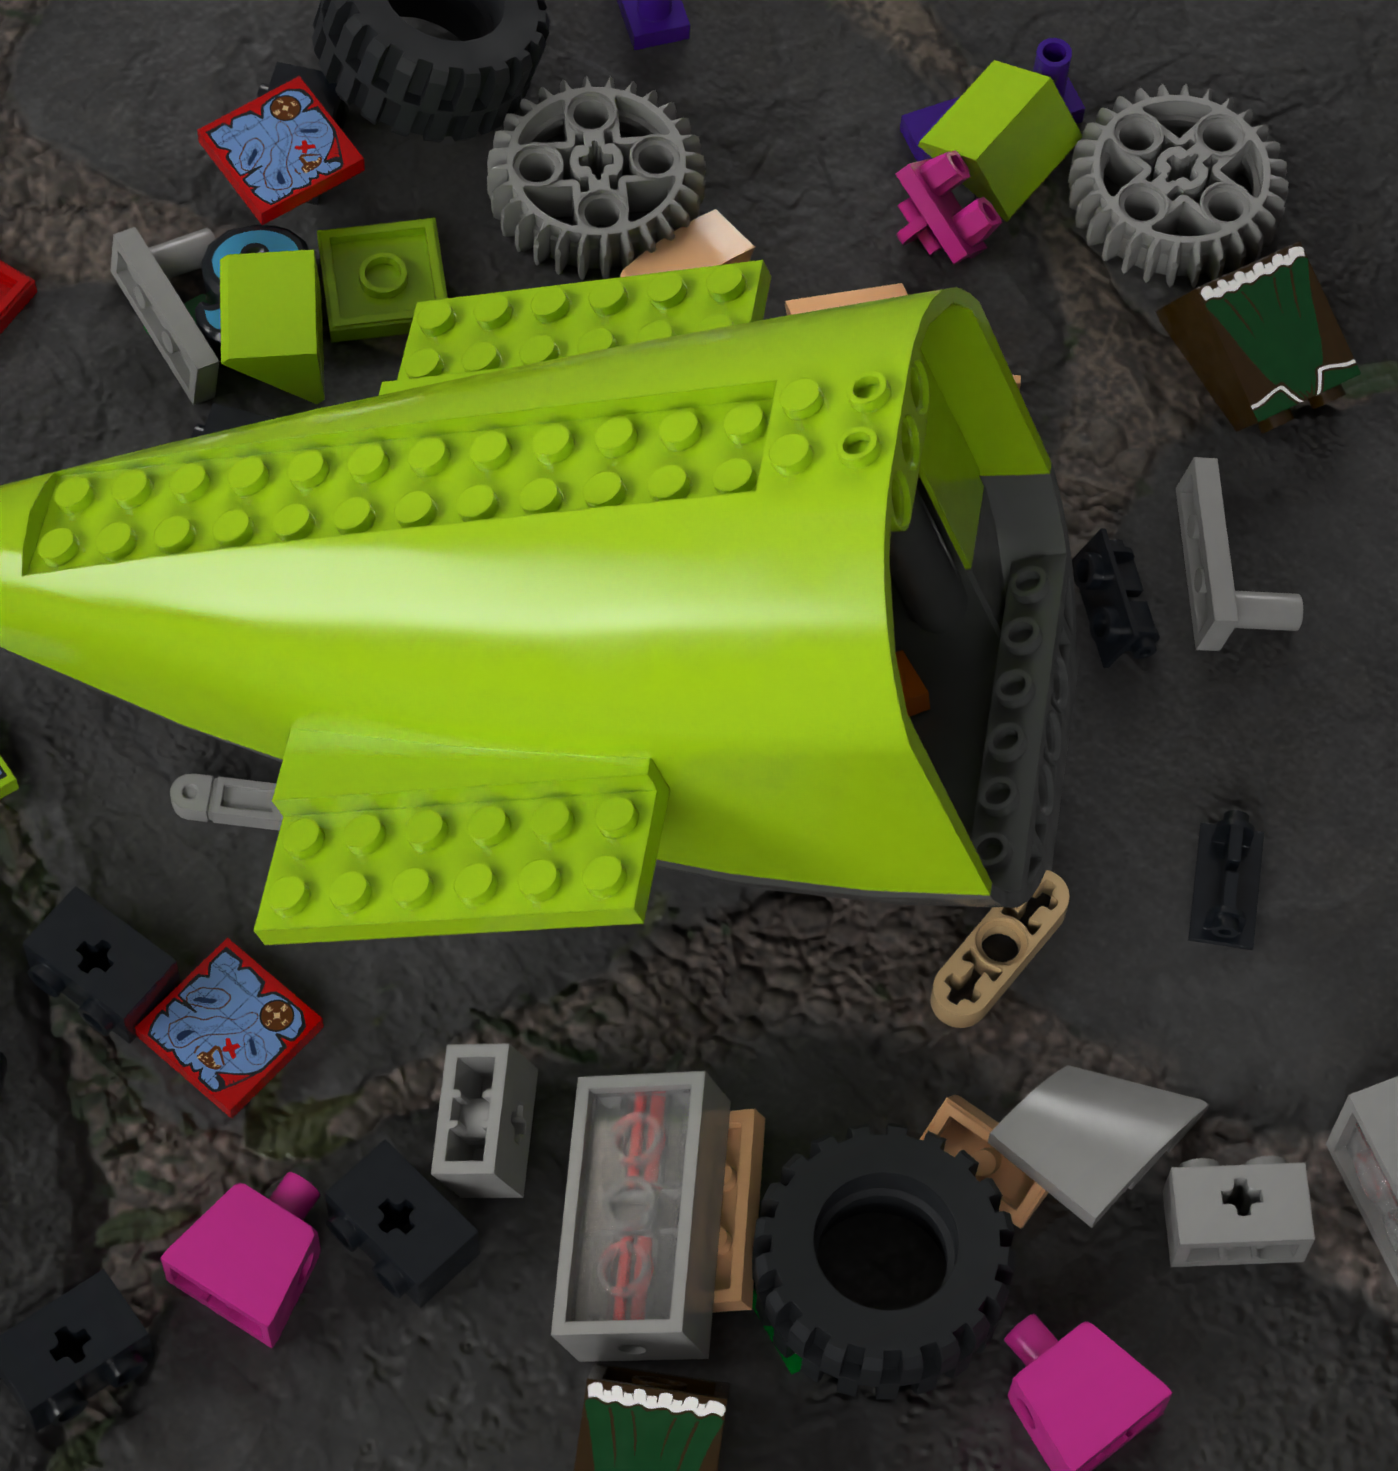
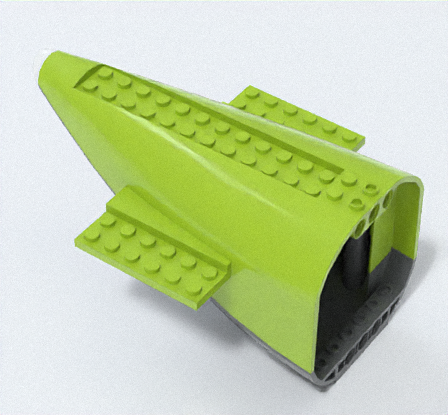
[0,260,1080,945]

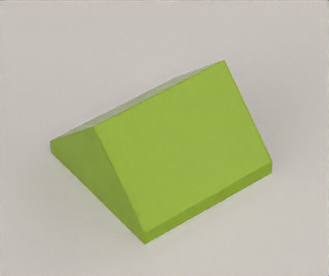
[918,60,1082,222]
[220,249,325,404]

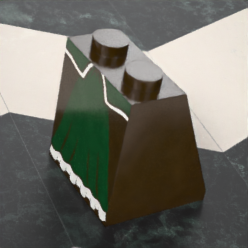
[1155,241,1361,434]
[574,1363,731,1471]

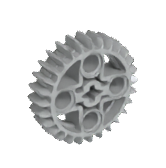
[487,75,706,280]
[1068,83,1289,288]

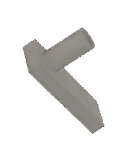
[110,227,219,405]
[1175,457,1303,651]

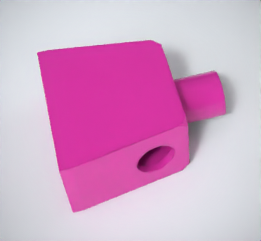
[161,1172,321,1349]
[1004,1314,1173,1471]

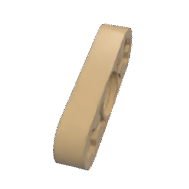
[930,870,1070,1028]

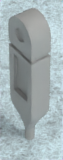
[170,773,283,831]

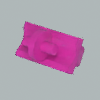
[896,150,1002,264]

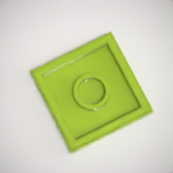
[317,217,448,343]

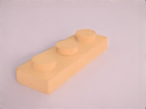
[713,1108,765,1313]

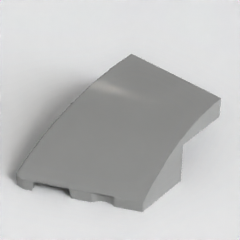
[987,1065,1209,1228]

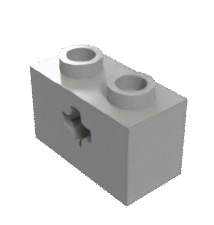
[431,1043,538,1198]
[1162,1156,1315,1267]

